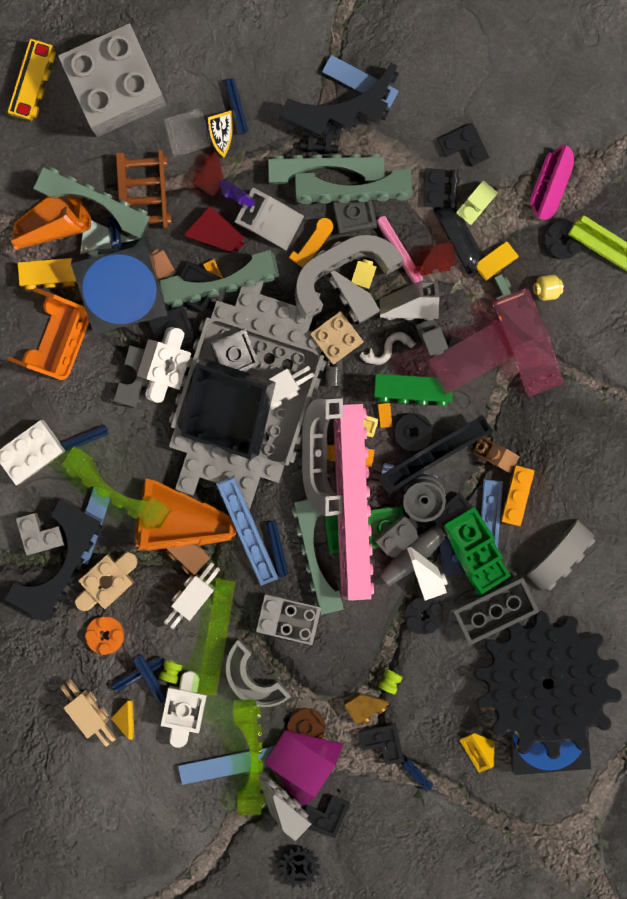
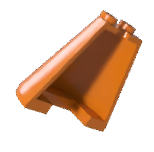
[11,196,91,250]

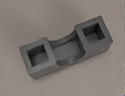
[413,318,448,356]
[114,346,149,408]

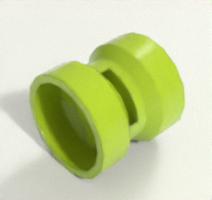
[159,659,183,684]
[378,669,403,694]

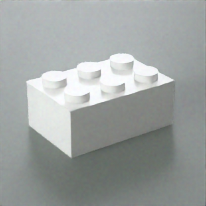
[0,420,65,485]

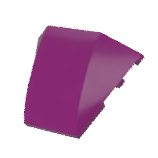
[264,730,344,807]

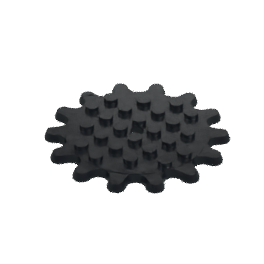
[474,611,622,759]

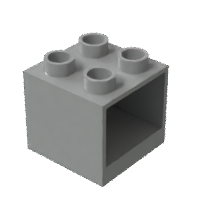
[58,23,167,137]

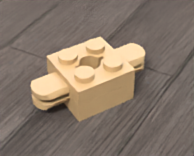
[75,552,138,611]
[60,679,116,747]

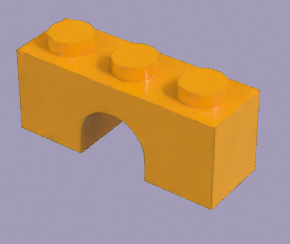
[500,466,535,526]

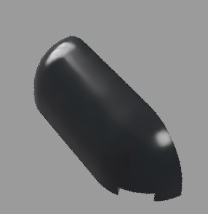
[433,206,483,278]

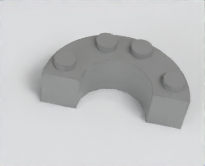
[526,519,595,591]
[226,639,291,707]

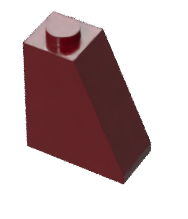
[184,206,245,253]

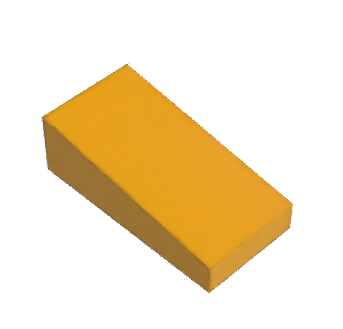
[204,259,223,279]
[378,403,392,428]

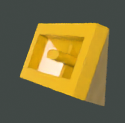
[111,699,134,740]
[460,733,494,773]

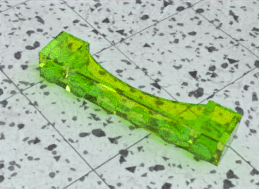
[62,446,172,529]
[197,577,236,696]
[233,699,265,816]

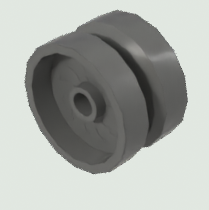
[403,473,446,522]

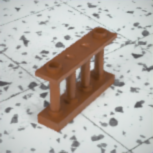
[116,150,172,232]

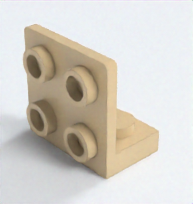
[311,311,364,364]

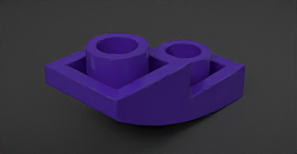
[218,180,256,208]

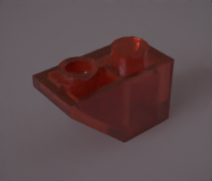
[193,152,224,198]
[414,243,456,276]

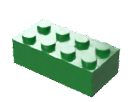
[373,374,454,406]

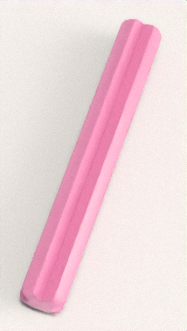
[376,216,423,284]

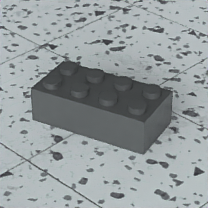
[451,574,539,645]

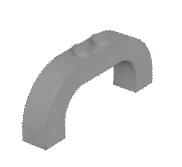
[295,235,404,320]
[302,397,343,516]

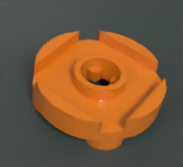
[85,616,124,655]

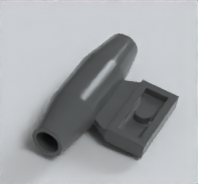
[375,515,447,586]

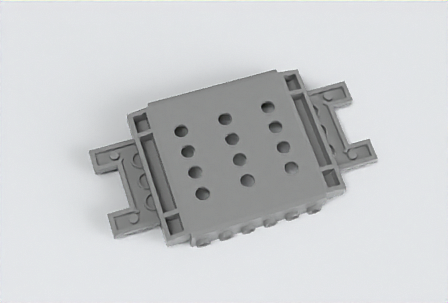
[169,281,327,510]

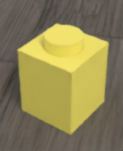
[352,259,376,290]

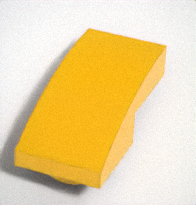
[477,242,519,281]

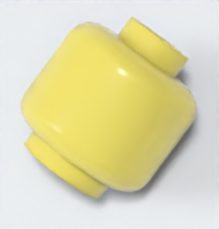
[533,275,563,301]

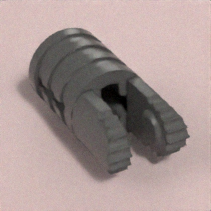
[325,357,343,387]

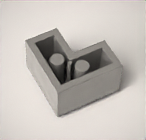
[16,513,66,556]

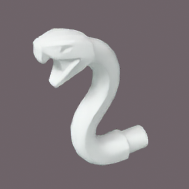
[359,332,416,365]

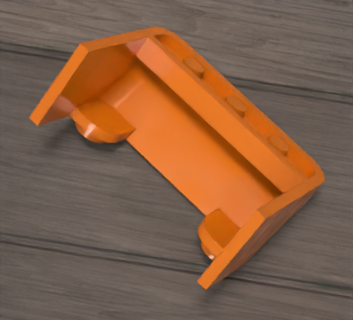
[7,287,90,380]

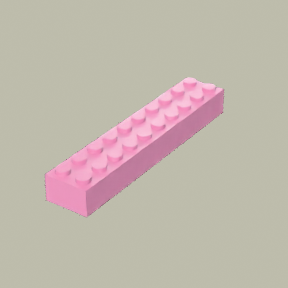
[333,404,374,600]

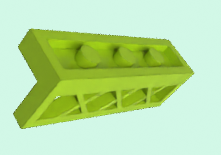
[568,215,627,271]

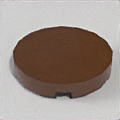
[287,708,325,739]

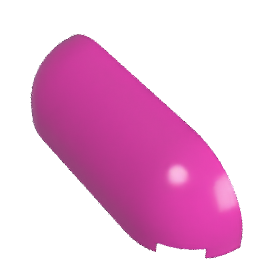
[530,145,574,220]

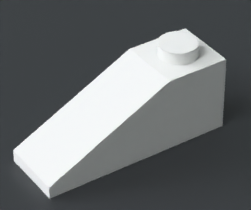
[407,547,448,600]

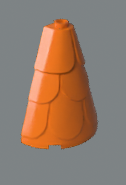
[135,479,236,551]

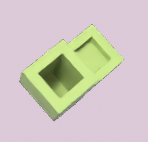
[457,180,498,225]

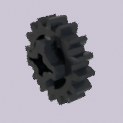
[279,846,320,889]

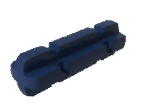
[402,759,433,792]

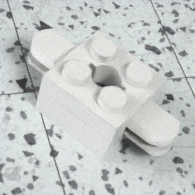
[137,327,191,403]
[269,366,315,410]
[164,562,220,629]
[161,671,207,748]

